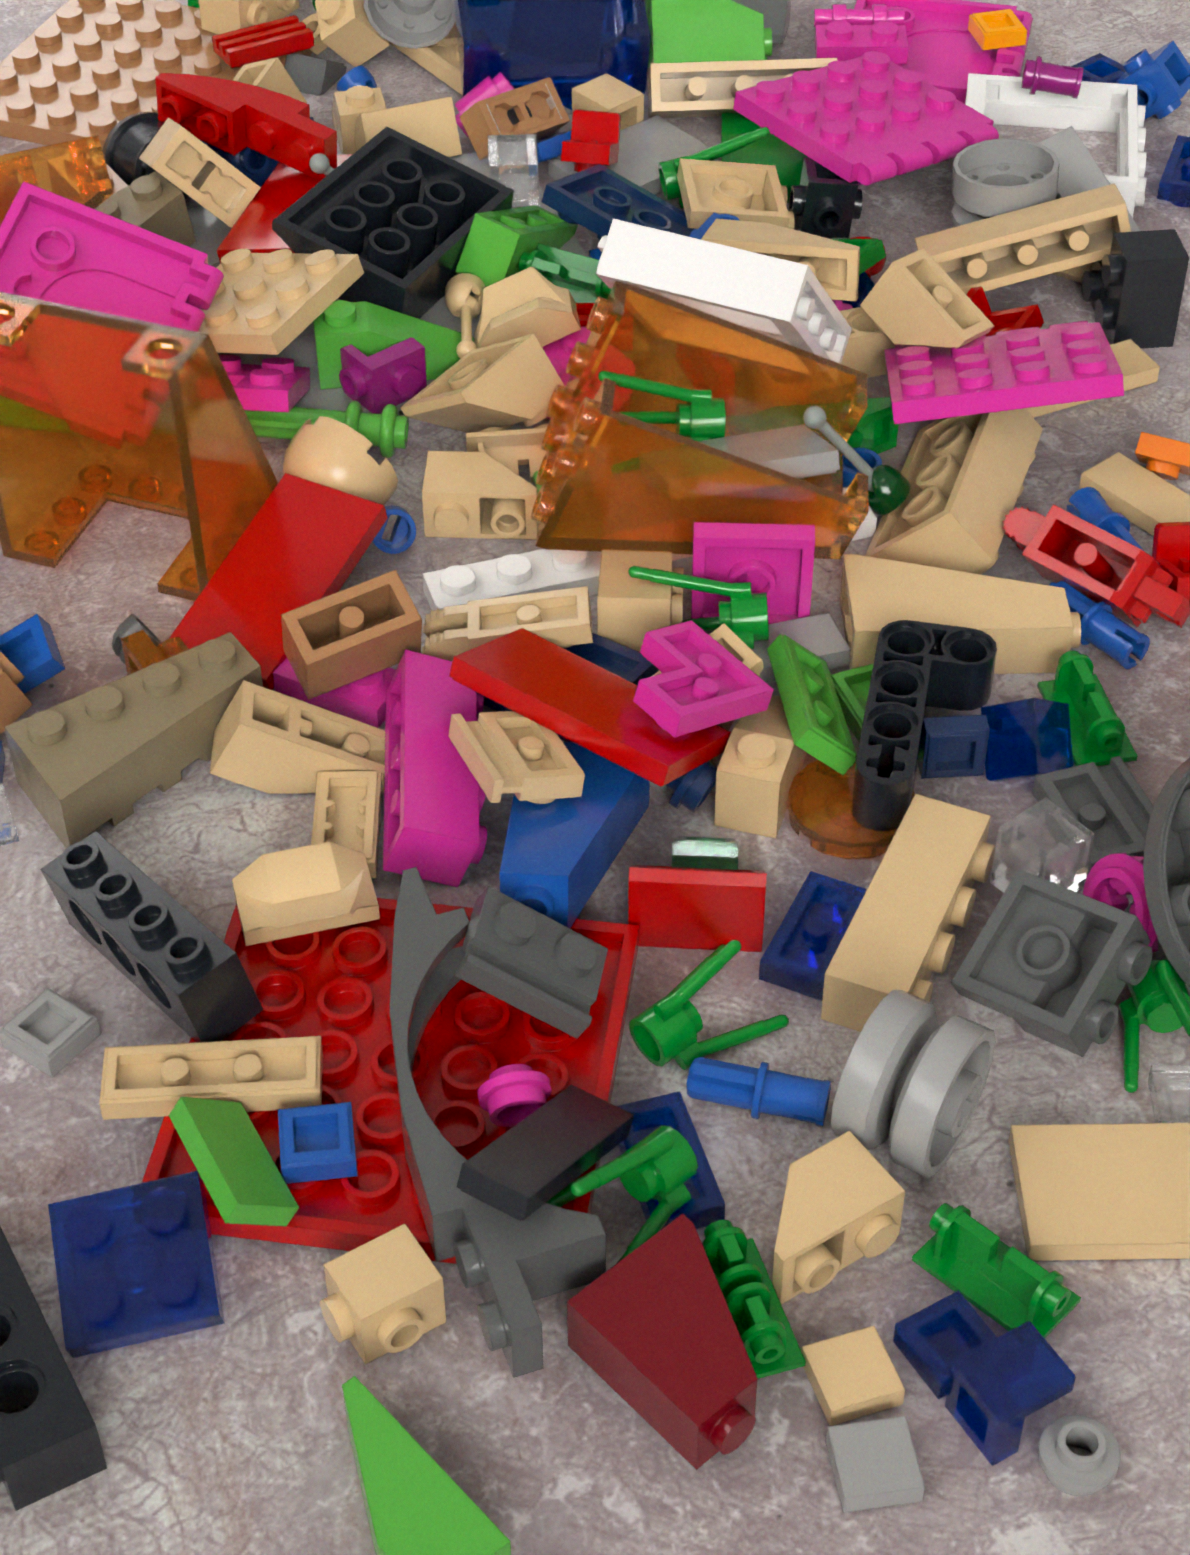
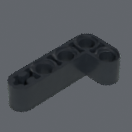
[852,620,997,831]

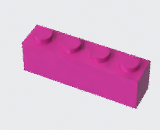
[383,649,487,887]

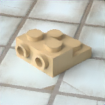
[677,158,795,229]

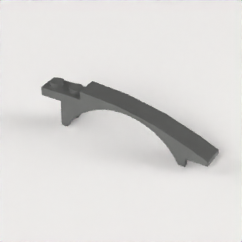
[390,867,606,1378]

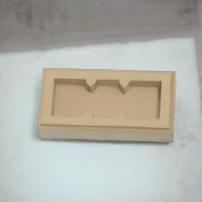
[311,771,383,879]

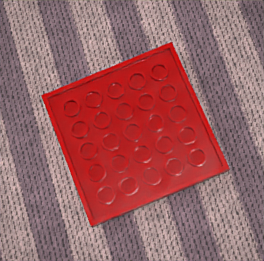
[133,898,639,1264]

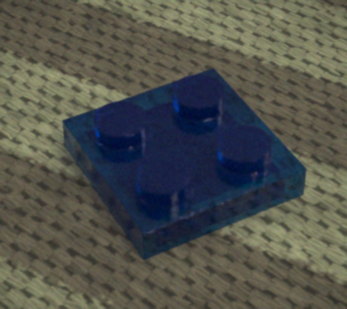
[48,1171,225,1358]

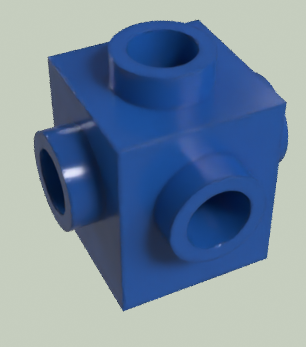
[1116,41,1190,120]

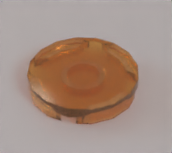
[787,755,915,859]

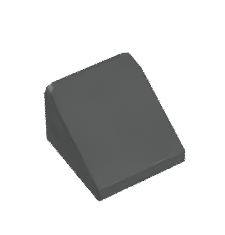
[285,53,347,96]

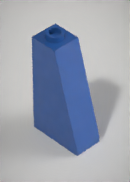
[499,742,650,928]

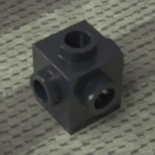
[789,157,863,239]

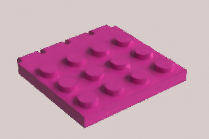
[854,0,1033,104]
[733,51,999,186]
[0,181,224,444]
[884,320,1124,424]

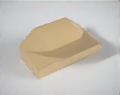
[474,266,581,348]
[232,841,380,946]

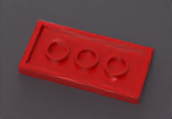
[217,154,353,264]
[165,473,388,690]
[449,628,731,787]

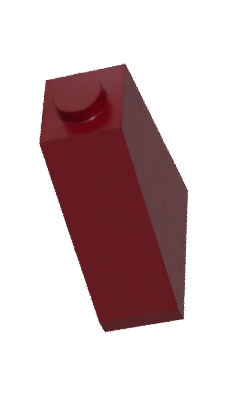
[567,1214,758,1470]

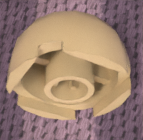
[282,416,398,505]

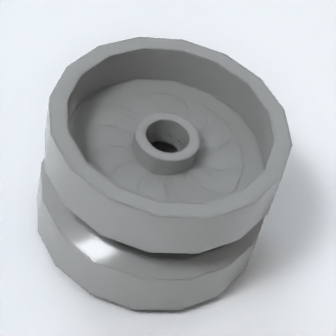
[831,990,996,1178]

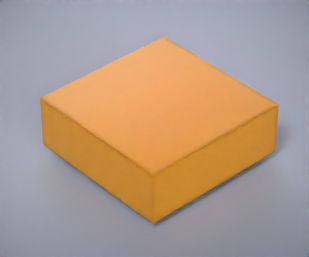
[968,9,1027,50]

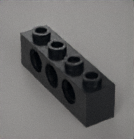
[40,831,263,1042]
[0,1226,107,1511]

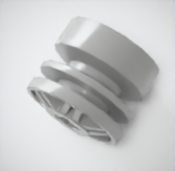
[364,0,460,49]
[951,138,1059,228]

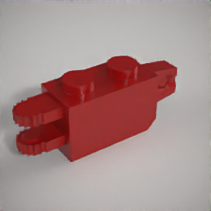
[1002,504,1190,628]

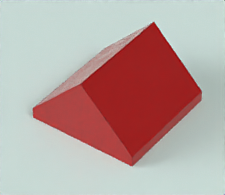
[628,865,767,952]

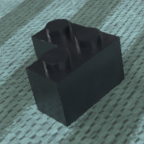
[1082,229,1189,349]

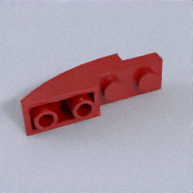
[155,73,337,181]

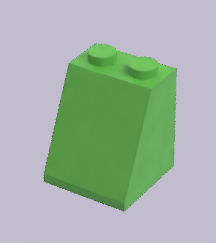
[645,0,772,70]

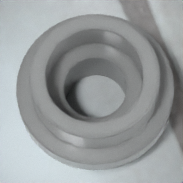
[1038,1415,1121,1496]

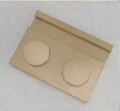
[448,711,585,804]

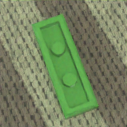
[767,634,857,775]

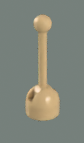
[445,273,486,359]

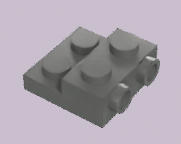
[951,869,1152,1057]

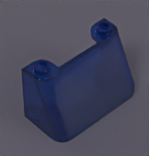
[454,0,651,110]

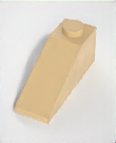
[701,219,860,301]
[210,680,385,794]
[714,695,807,839]

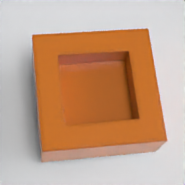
[1135,432,1190,480]

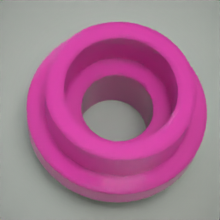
[477,1064,552,1127]

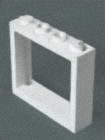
[965,73,1147,218]
[596,219,852,381]

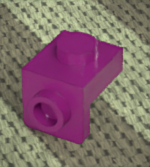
[339,337,427,414]

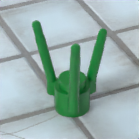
[658,127,770,209]
[598,371,726,472]
[628,566,769,649]
[629,939,789,1070]
[1118,959,1190,1093]
[546,1125,698,1263]

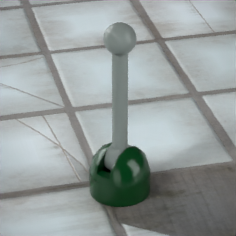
[803,406,911,515]

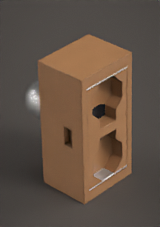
[459,77,570,160]

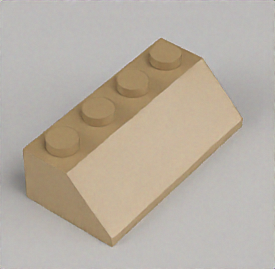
[865,408,1043,574]

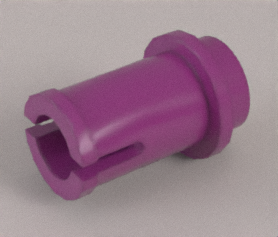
[1021,56,1083,99]

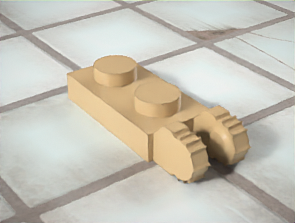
[422,586,593,661]

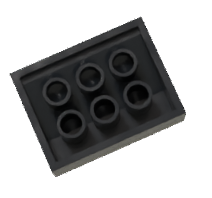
[272,127,514,319]

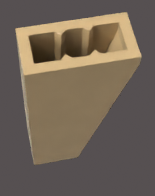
[840,554,1081,674]

